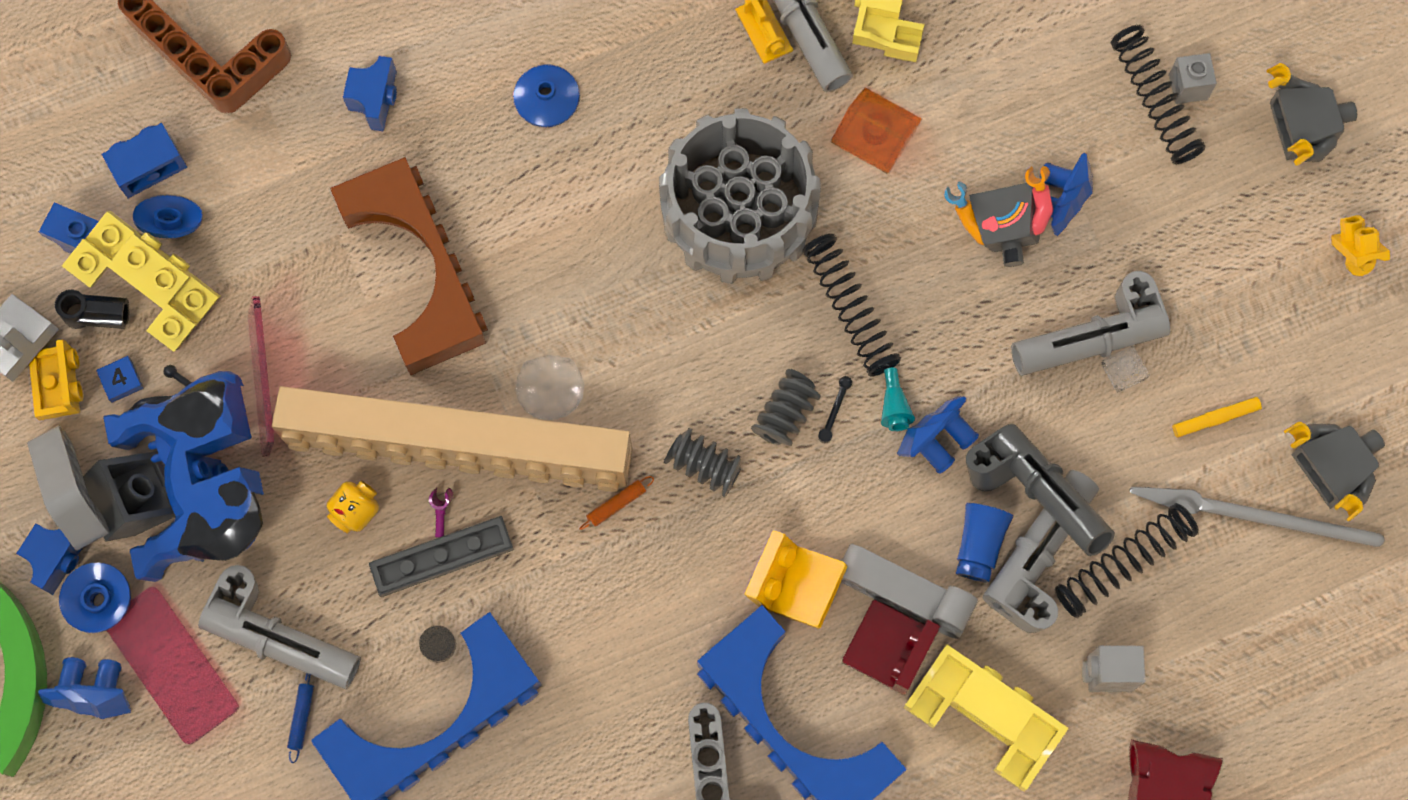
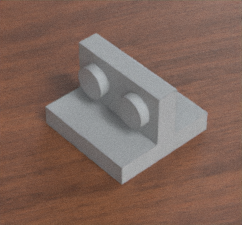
[0,294,59,382]

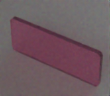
[248,296,274,457]
[107,587,239,745]

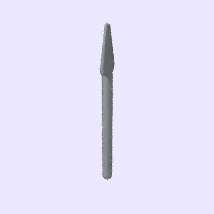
[1130,487,1384,547]

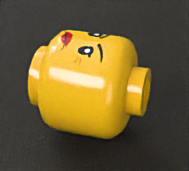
[326,480,379,534]

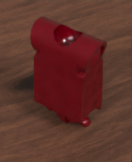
[1128,739,1223,800]

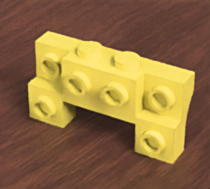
[852,0,924,62]
[62,211,221,352]
[903,644,1069,792]

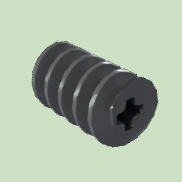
[751,369,821,446]
[664,428,741,497]

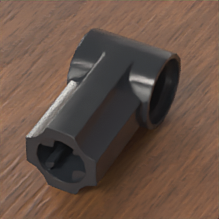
[55,289,130,329]

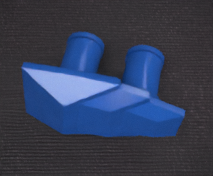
[1040,152,1093,236]
[897,396,979,474]
[38,657,131,719]

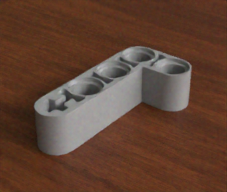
[27,425,110,551]
[841,544,978,639]
[688,703,730,800]

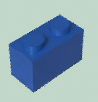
[102,123,188,199]

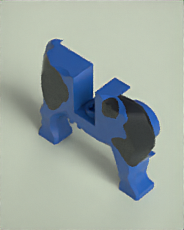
[103,371,264,582]

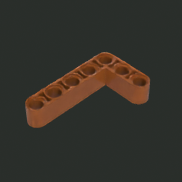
[117,0,291,114]

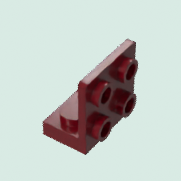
[842,600,941,696]

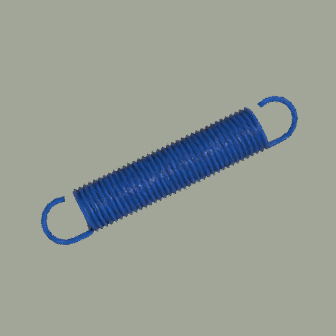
[287,673,315,763]

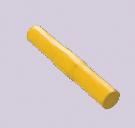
[1172,397,1262,438]

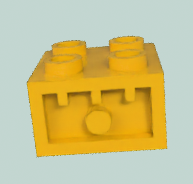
[744,530,847,629]

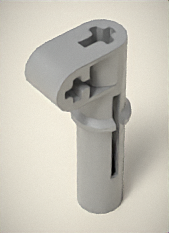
[774,0,853,92]
[1011,271,1170,376]
[983,470,1099,633]
[198,565,361,690]

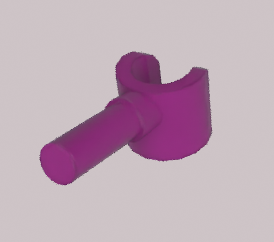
[429,487,454,538]

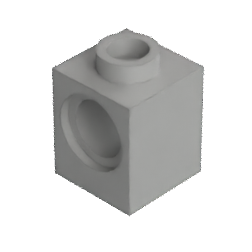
[1169,53,1217,104]

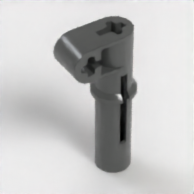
[966,424,1115,556]

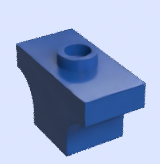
[343,56,397,132]
[38,202,99,254]
[16,523,82,595]

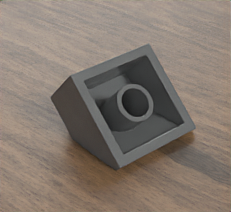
[83,451,176,542]

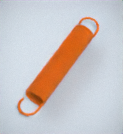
[579,476,654,530]

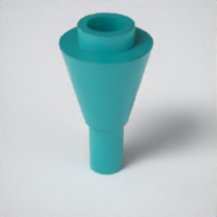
[881,367,915,432]

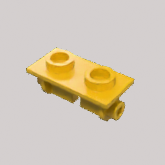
[735,0,793,64]

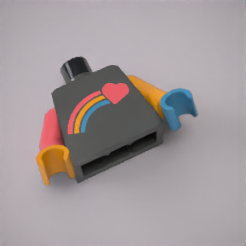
[944,166,1053,267]

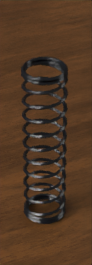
[1110,25,1206,164]
[802,233,902,377]
[1055,503,1199,618]

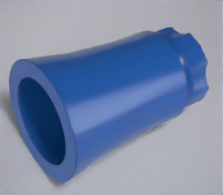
[956,503,1014,583]

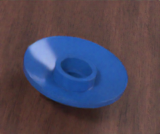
[513,65,580,127]
[133,195,202,238]
[59,562,131,633]

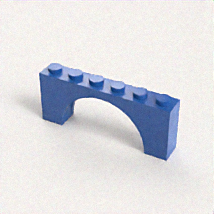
[696,605,907,800]
[311,612,542,800]

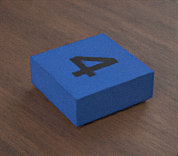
[96,356,144,403]

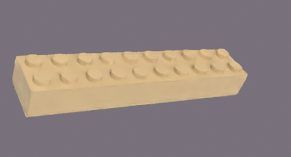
[272,386,633,492]

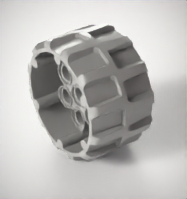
[659,108,821,284]

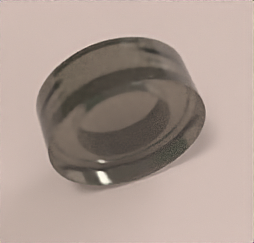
[419,626,456,663]

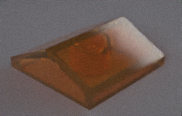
[831,87,922,174]

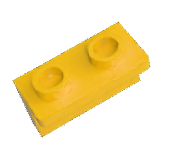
[29,339,83,421]

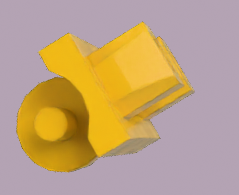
[1331,215,1390,276]

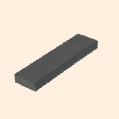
[369,516,514,597]

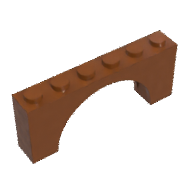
[330,157,488,376]

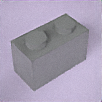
[1082,646,1145,692]

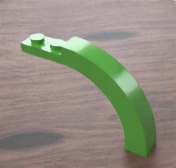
[0,582,47,777]

